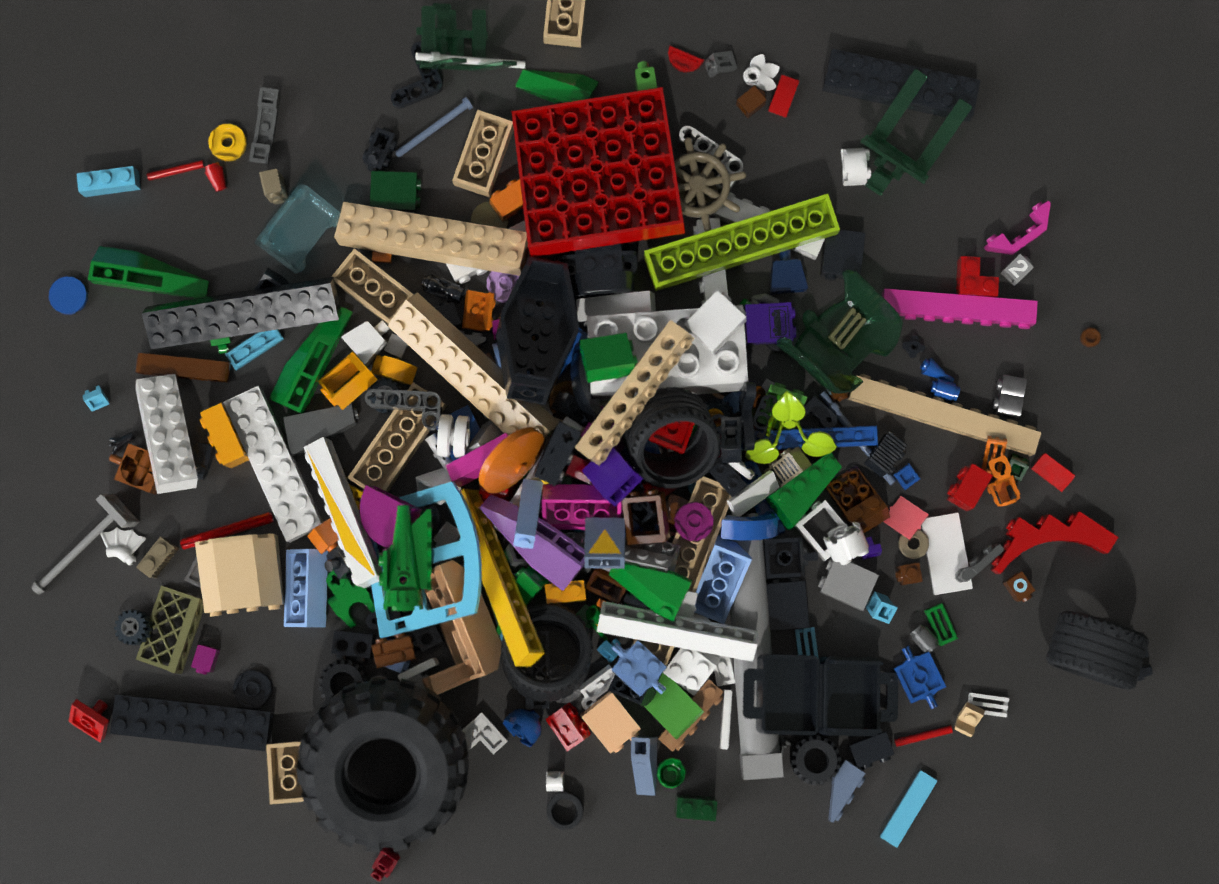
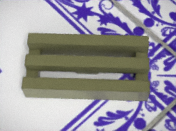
[827,308,866,349]

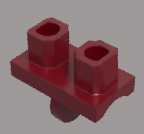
[371,847,401,882]

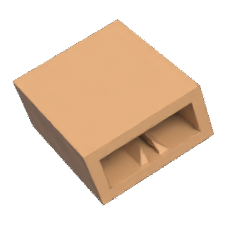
[580,691,641,754]

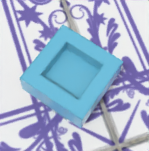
[82,385,109,412]

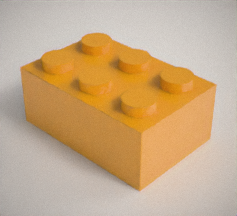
[199,403,249,468]

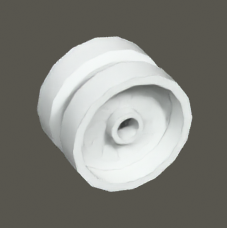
[437,414,470,458]

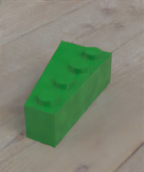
[765,453,842,530]

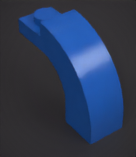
[721,511,778,540]

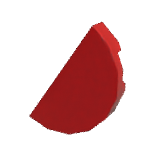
[668,45,704,73]

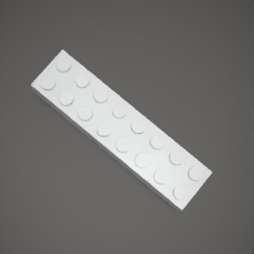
[223,386,323,542]

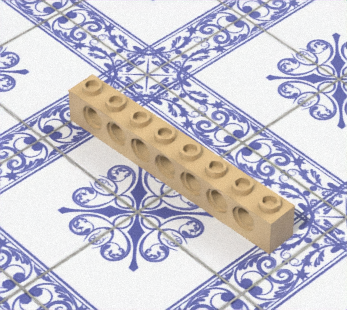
[575,320,695,465]

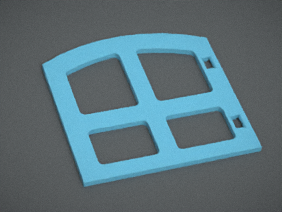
[359,482,482,639]

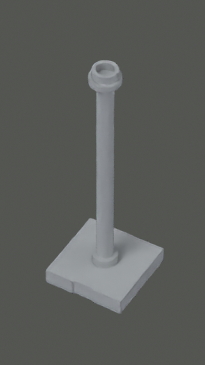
[31,494,140,595]

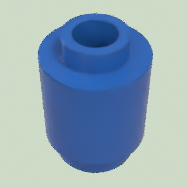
[930,378,960,402]

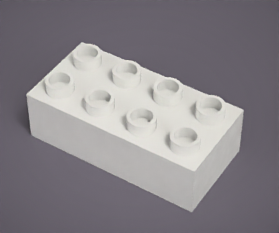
[587,305,748,401]

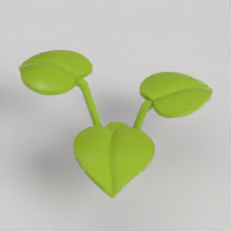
[745,391,837,464]

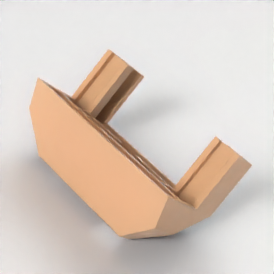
[401,560,501,695]

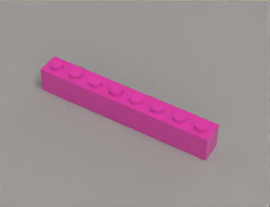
[881,289,1038,329]

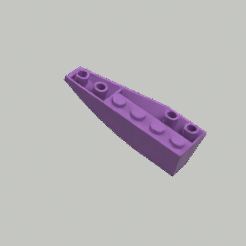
[480,495,585,591]

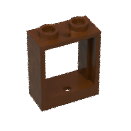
[622,489,670,545]

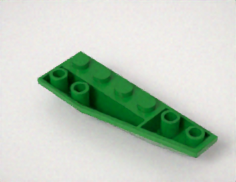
[88,246,209,299]
[269,306,353,414]

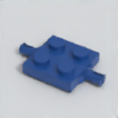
[893,646,946,709]

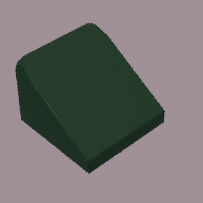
[1003,453,1030,482]

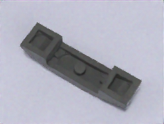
[249,87,279,164]

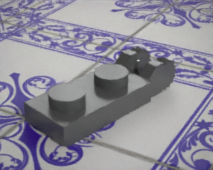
[955,544,1004,583]

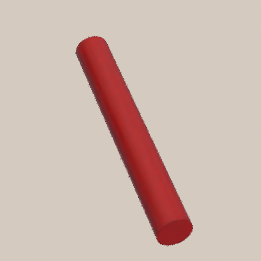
[147,160,204,181]
[894,725,953,747]

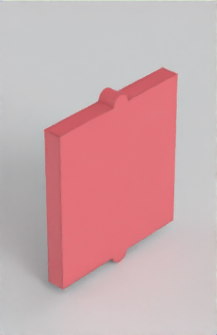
[883,496,929,540]

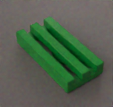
[924,603,958,646]

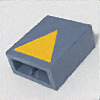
[585,517,625,569]

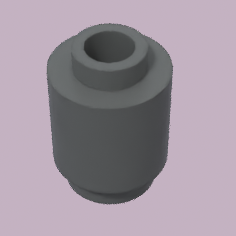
[910,624,938,652]

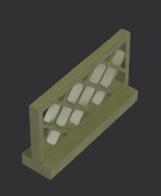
[136,586,204,674]

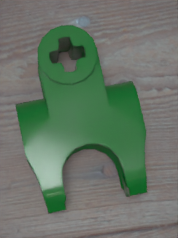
[326,571,375,628]

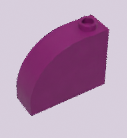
[360,485,422,549]

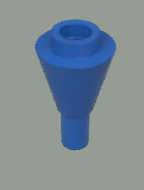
[920,358,954,383]

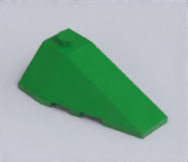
[515,70,599,104]
[609,561,692,621]
[496,566,550,636]

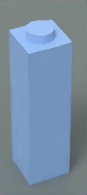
[513,479,543,549]

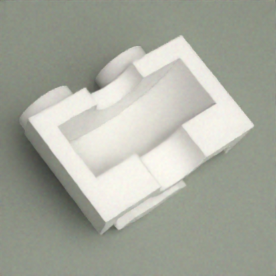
[841,148,871,186]

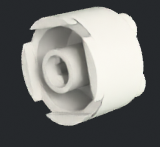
[823,522,869,565]

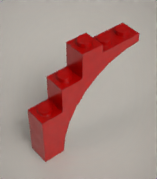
[991,511,1119,574]

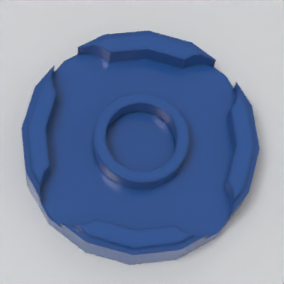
[49,277,88,315]

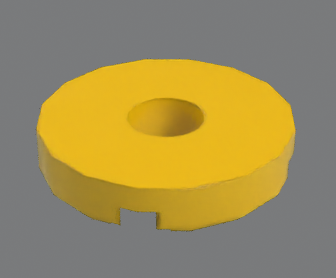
[208,123,247,162]

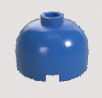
[503,709,542,747]

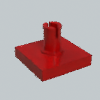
[648,421,695,454]
[68,699,109,743]

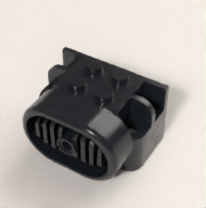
[560,241,637,301]

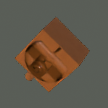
[109,443,157,495]

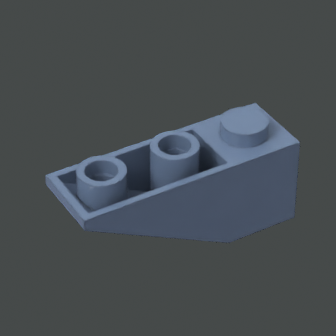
[631,735,657,796]
[828,759,865,823]

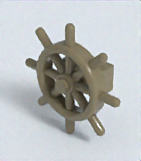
[674,137,746,232]

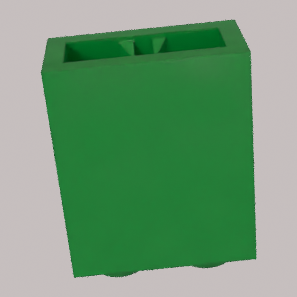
[580,332,638,383]

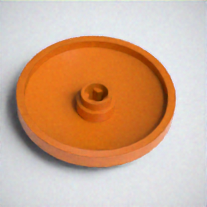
[479,427,544,493]

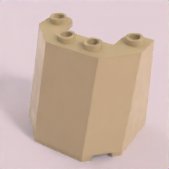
[195,534,285,617]

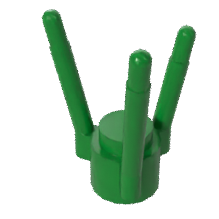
[586,604,611,643]

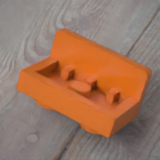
[462,290,496,332]

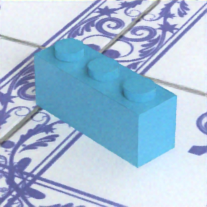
[76,166,141,197]

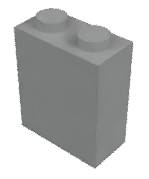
[818,558,879,611]

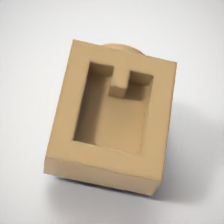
[954,702,985,737]

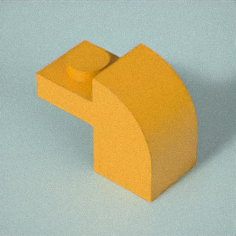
[371,355,418,385]

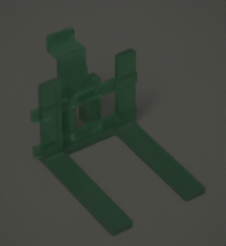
[416,3,517,72]
[860,69,972,196]

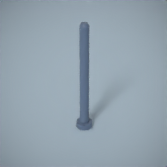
[395,97,473,157]

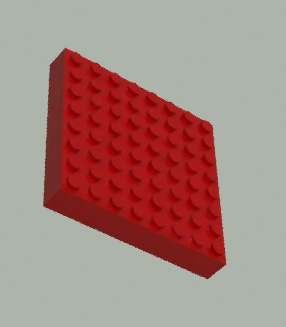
[512,87,685,257]

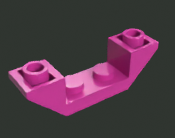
[984,200,1051,255]

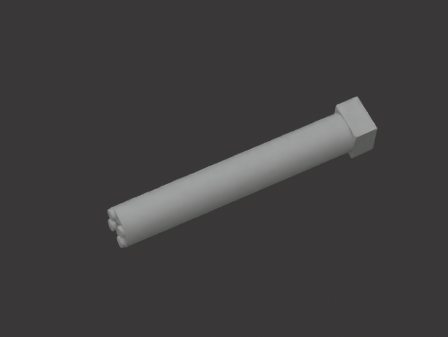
[728,513,784,780]

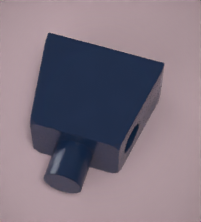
[770,250,808,295]

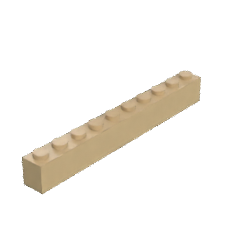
[848,374,1041,456]

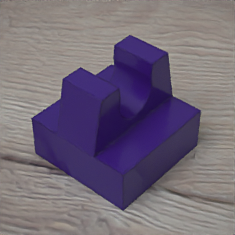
[861,537,882,560]

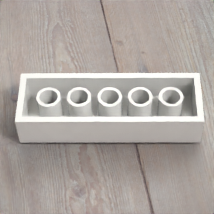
[136,374,198,494]

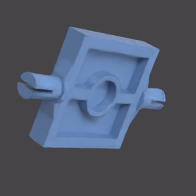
[611,640,667,697]

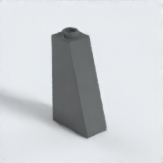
[283,403,359,457]

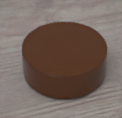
[1080,328,1101,347]

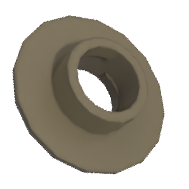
[898,529,929,559]

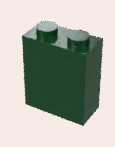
[370,171,422,214]
[675,794,717,821]

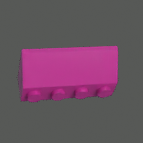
[542,484,621,530]

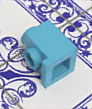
[866,591,898,624]

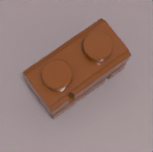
[372,633,417,668]

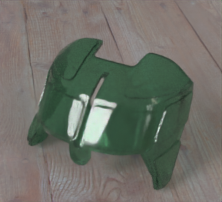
[776,270,903,394]

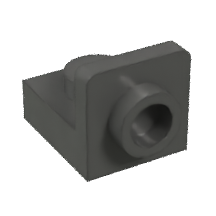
[705,51,737,78]

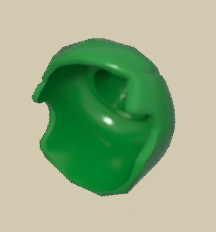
[656,758,686,788]

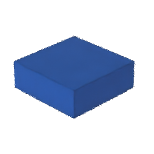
[893,464,921,491]

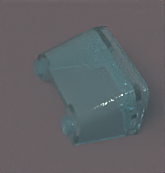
[254,184,341,274]

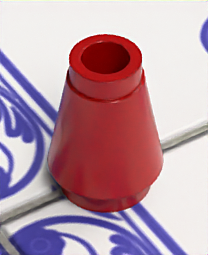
[204,162,227,192]

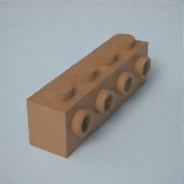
[657,679,724,752]

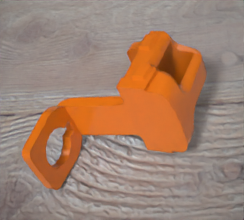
[987,455,1020,507]

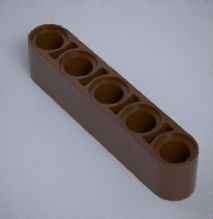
[136,353,231,383]

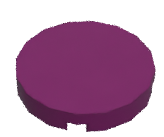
[674,502,713,541]

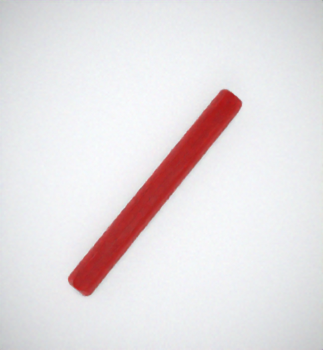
[180,512,274,549]

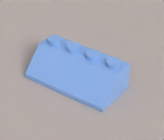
[694,535,752,624]
[284,549,328,627]

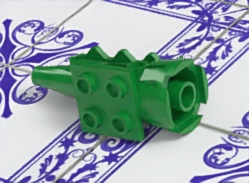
[379,505,431,611]

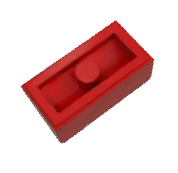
[1031,453,1075,492]

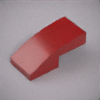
[768,74,799,118]

